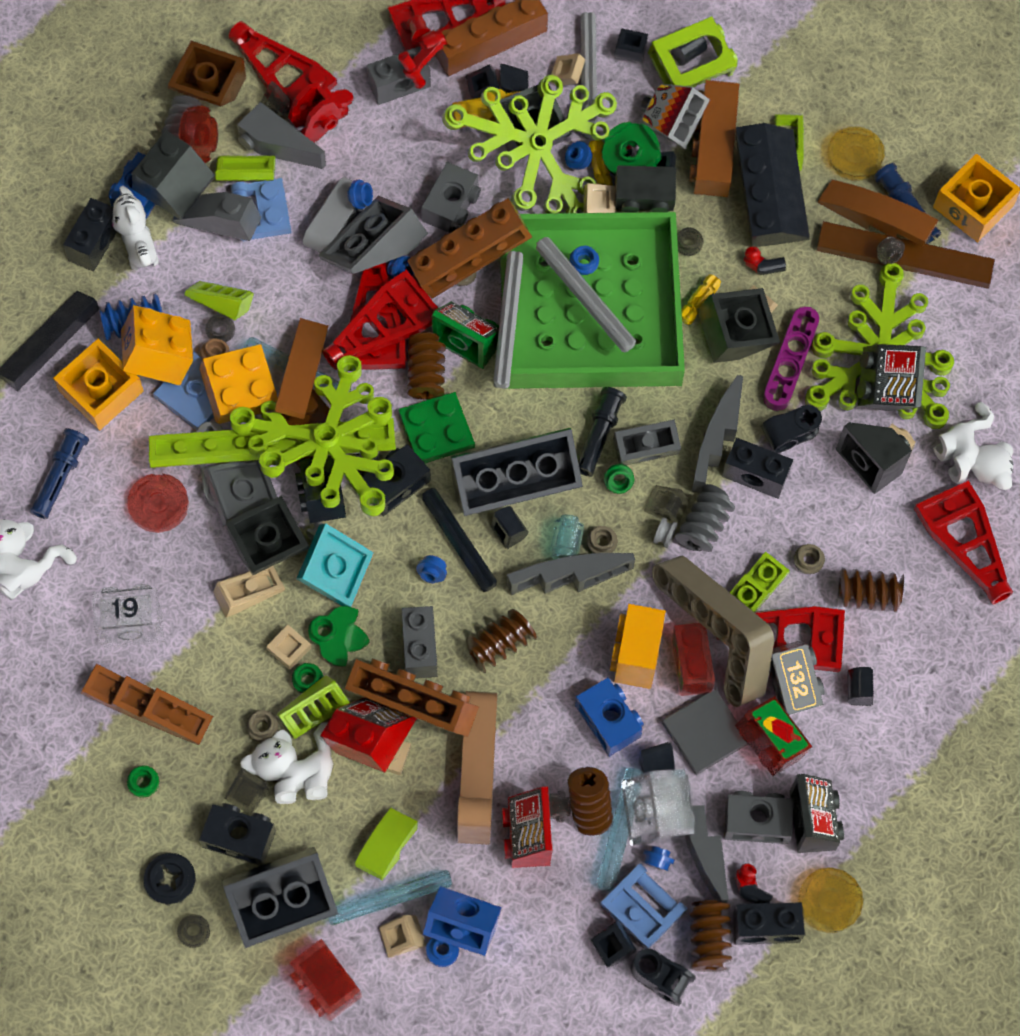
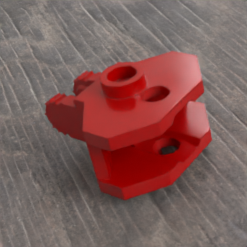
[288,82,354,142]

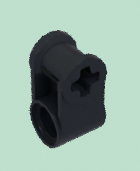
[761,405,822,453]
[631,949,696,1006]

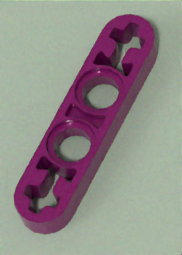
[763,306,820,411]

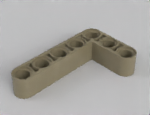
[652,555,774,707]

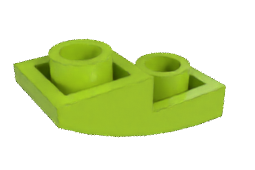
[730,551,790,613]
[355,808,418,881]

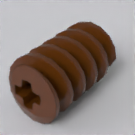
[407,332,446,399]
[838,568,904,612]
[466,609,537,673]
[567,767,613,836]
[689,900,733,972]

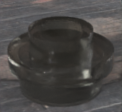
[677,227,704,256]
[876,237,905,264]
[205,314,236,343]
[549,790,571,823]
[177,915,211,948]

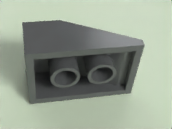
[318,195,428,274]

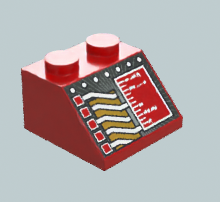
[320,697,416,773]
[502,786,552,868]

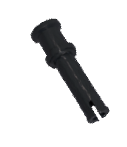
[578,387,627,477]

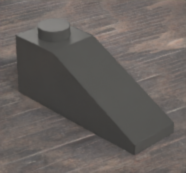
[237,102,326,169]
[172,192,262,241]

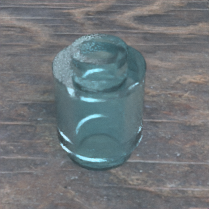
[549,514,584,559]

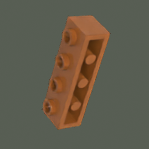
[435,0,548,77]
[689,80,740,197]
[407,198,532,299]
[345,658,479,737]

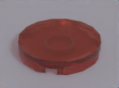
[179,105,219,163]
[127,474,189,533]

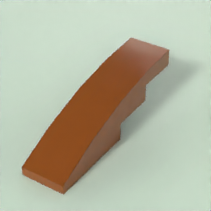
[818,179,938,247]
[274,318,329,419]
[81,663,213,745]

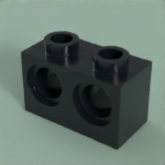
[733,902,805,945]

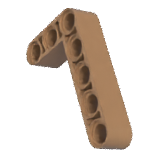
[457,691,497,845]

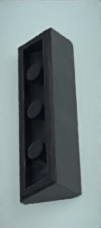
[0,290,99,392]

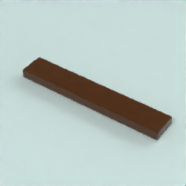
[816,221,995,289]

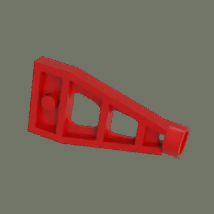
[388,0,506,51]
[228,21,337,112]
[350,262,406,370]
[322,270,438,370]
[914,480,1013,605]
[716,606,845,673]

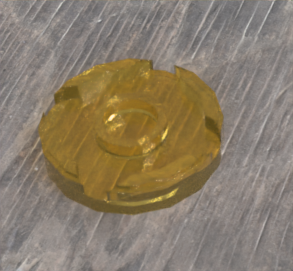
[827,126,885,181]
[797,867,864,934]

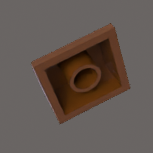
[167,40,246,107]

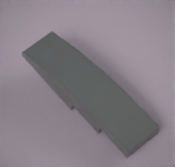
[692,375,743,493]
[506,553,635,595]
[673,775,729,903]

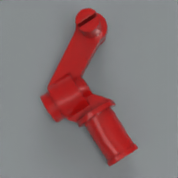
[398,15,448,89]

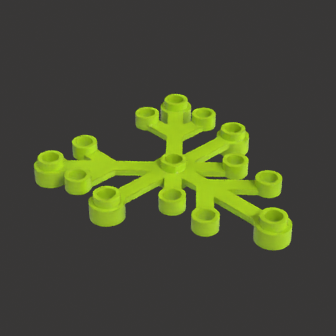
[442,75,617,214]
[805,263,954,429]
[230,355,394,516]

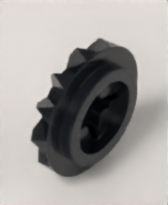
[143,853,196,906]

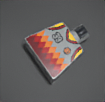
[641,84,710,149]

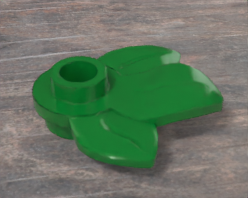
[308,606,370,667]

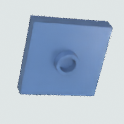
[153,351,214,430]

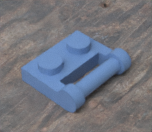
[231,178,292,241]
[600,863,688,949]

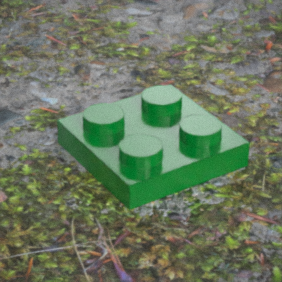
[398,392,475,464]

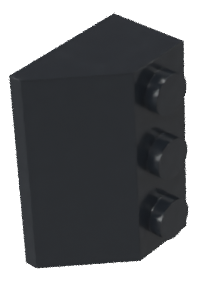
[222,846,338,948]

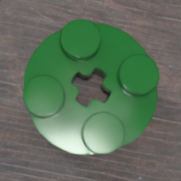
[602,122,661,176]

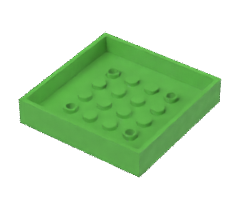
[500,212,685,389]

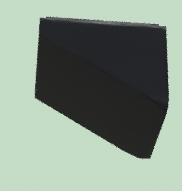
[500,64,529,93]
[639,742,675,781]

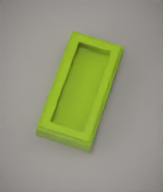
[215,156,276,180]

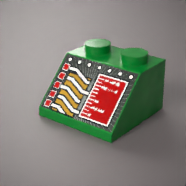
[432,301,499,369]

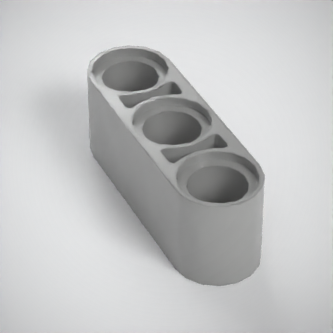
[303,177,363,253]

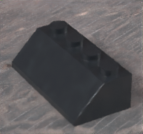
[736,123,810,247]
[451,428,583,516]

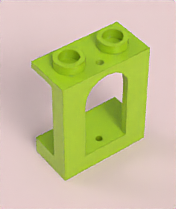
[647,16,738,87]

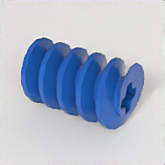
[100,293,163,341]

